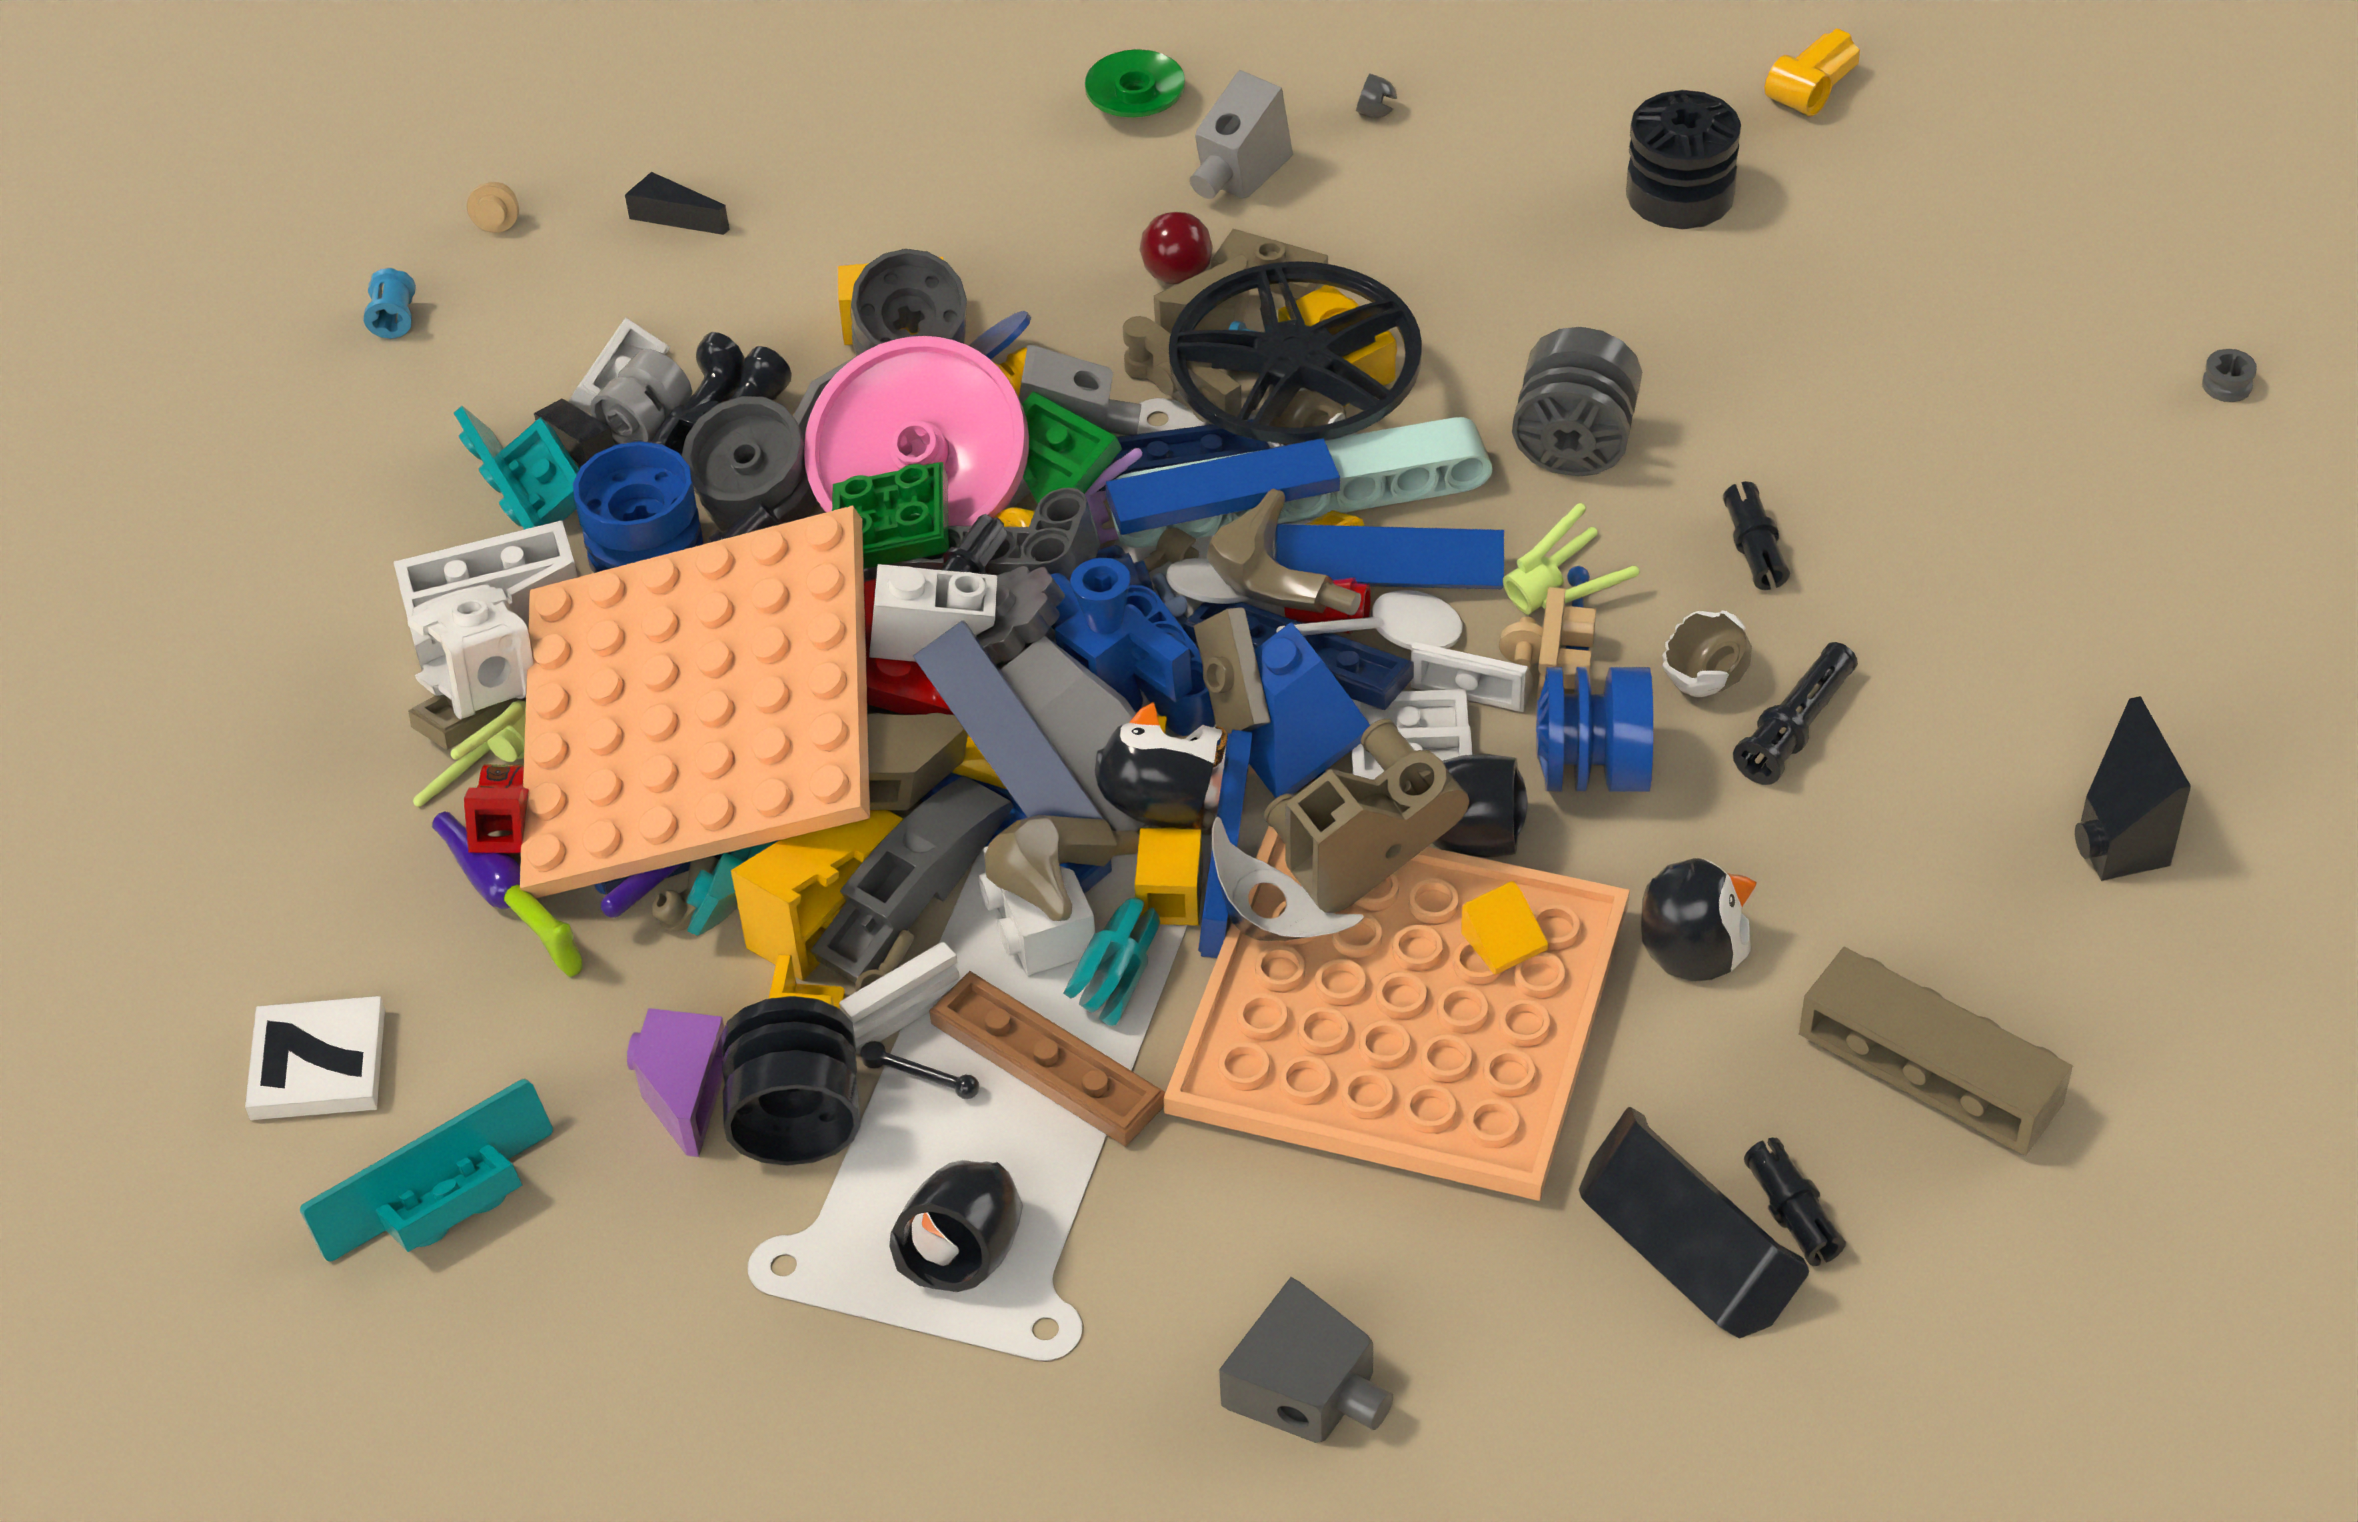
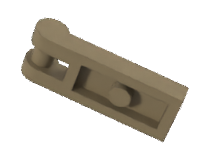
[1123,316,1242,425]

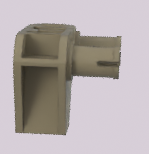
[1264,719,1469,913]

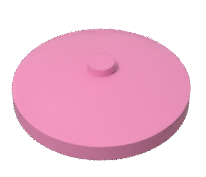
[804,336,1029,526]

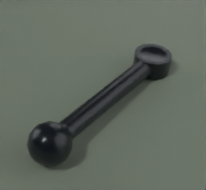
[860,1041,980,1099]

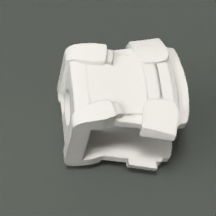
[408,585,534,720]

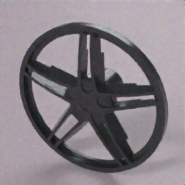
[1169,261,1422,444]

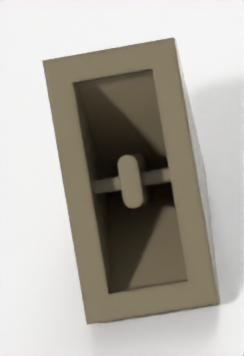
[1153,254,1249,334]

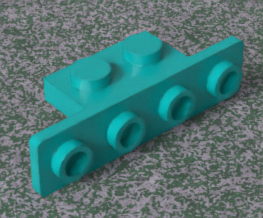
[454,406,579,530]
[300,1079,553,1262]

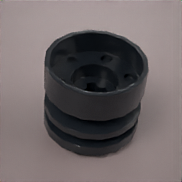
[1626,90,1741,229]
[721,996,861,1166]

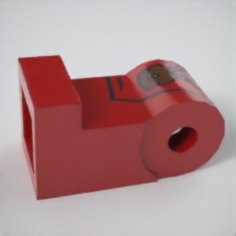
[464,764,529,853]

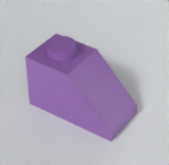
[627,1008,725,1157]

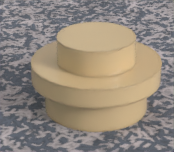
[467,182,519,233]

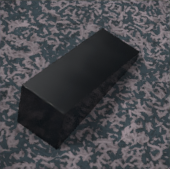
[625,172,730,235]
[534,398,614,467]

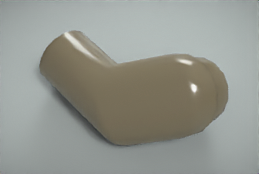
[652,856,719,931]

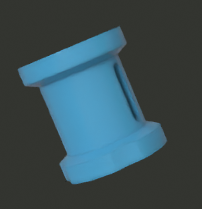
[363,268,416,339]

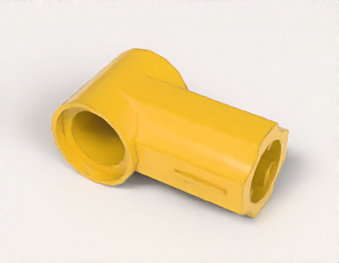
[1764,28,1860,116]

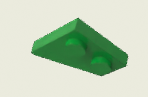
[1022,391,1122,504]

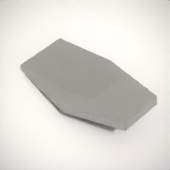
[1000,636,1147,832]

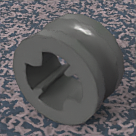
[2202,349,2257,402]

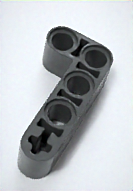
[867,488,1100,581]

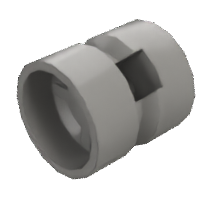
[590,349,692,445]

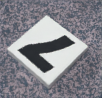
[245,996,385,1120]

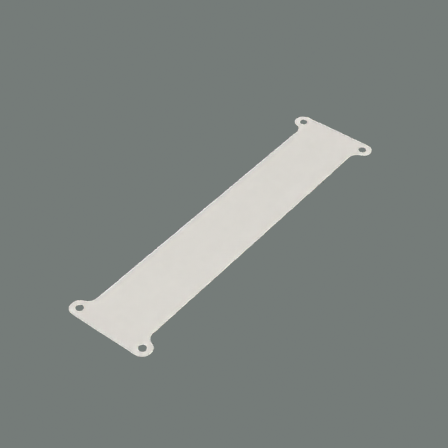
[748,398,1355,1361]

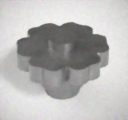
[976,566,1065,665]

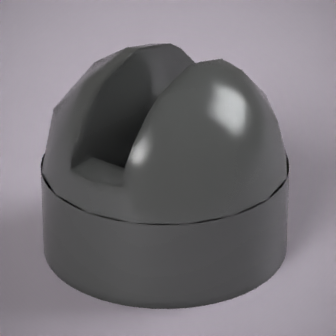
[1356,73,1397,118]

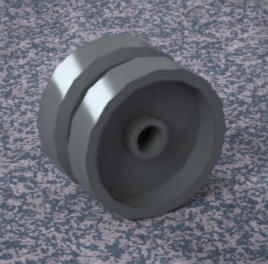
[682,396,817,534]

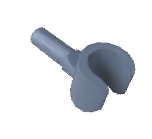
[1152,573,1188,628]

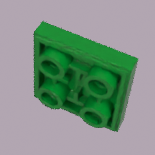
[832,462,949,569]

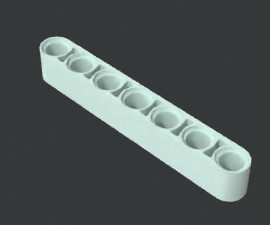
[1105,417,1493,548]

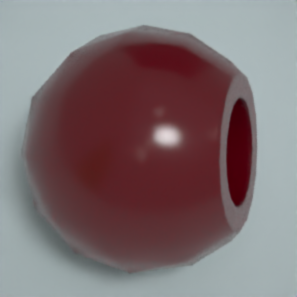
[1139,212,1213,284]

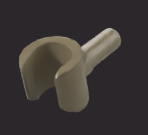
[1143,528,1199,573]
[855,930,915,992]

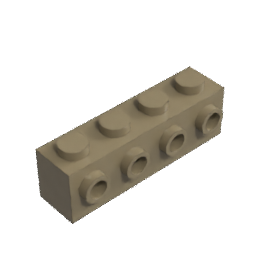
[1799,946,2073,1156]

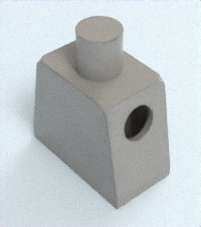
[1190,70,1293,199]
[1019,345,1142,435]

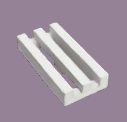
[839,942,959,1055]

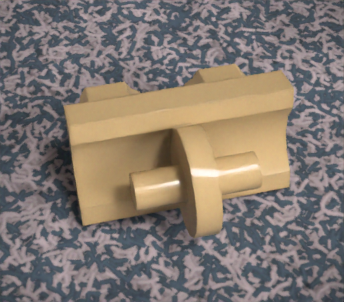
[1499,587,1596,700]

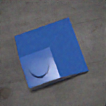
[1249,622,1370,799]

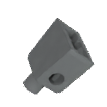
[1219,1277,1393,1443]

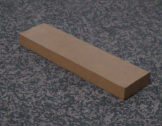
[929,971,1165,1147]

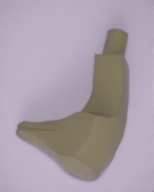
[1207,489,1361,615]
[985,815,1139,921]

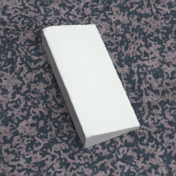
[568,317,670,414]
[1411,642,1533,712]

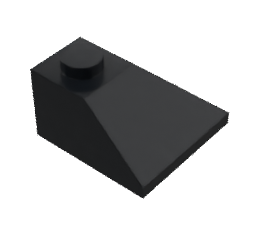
[2075,696,2191,881]

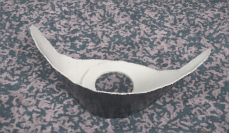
[1212,817,1364,941]

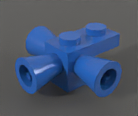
[1051,558,1192,713]

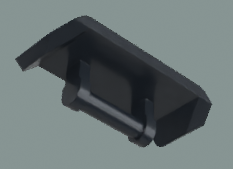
[1579,1107,1809,1339]

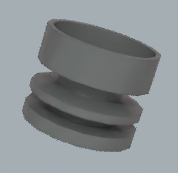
[851,248,967,357]
[1512,327,1643,476]

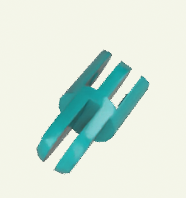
[1063,898,1160,1026]

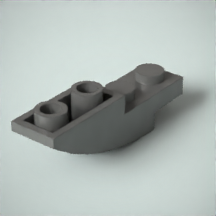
[810,776,1014,983]

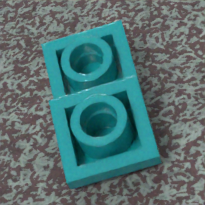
[686,840,779,936]

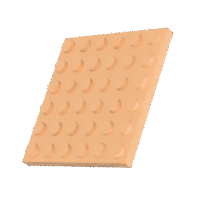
[520,506,870,899]
[1163,826,1630,1201]

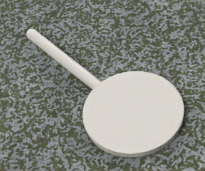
[1166,558,1250,604]
[1276,590,1462,650]

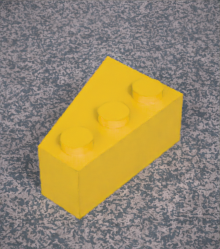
[731,810,903,981]

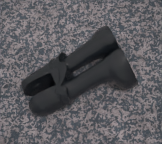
[652,332,792,456]

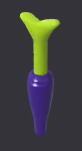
[432,811,582,977]

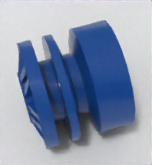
[573,441,704,573]
[1536,667,1653,792]

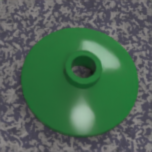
[1085,49,1185,118]

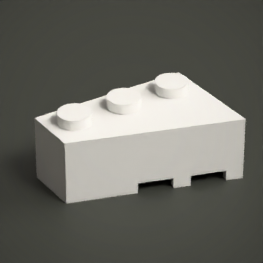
[393,520,578,690]

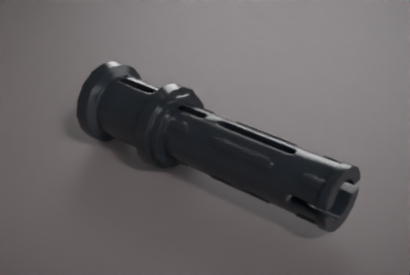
[1733,642,1858,785]

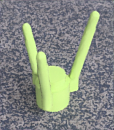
[1503,503,1640,615]
[413,701,526,807]

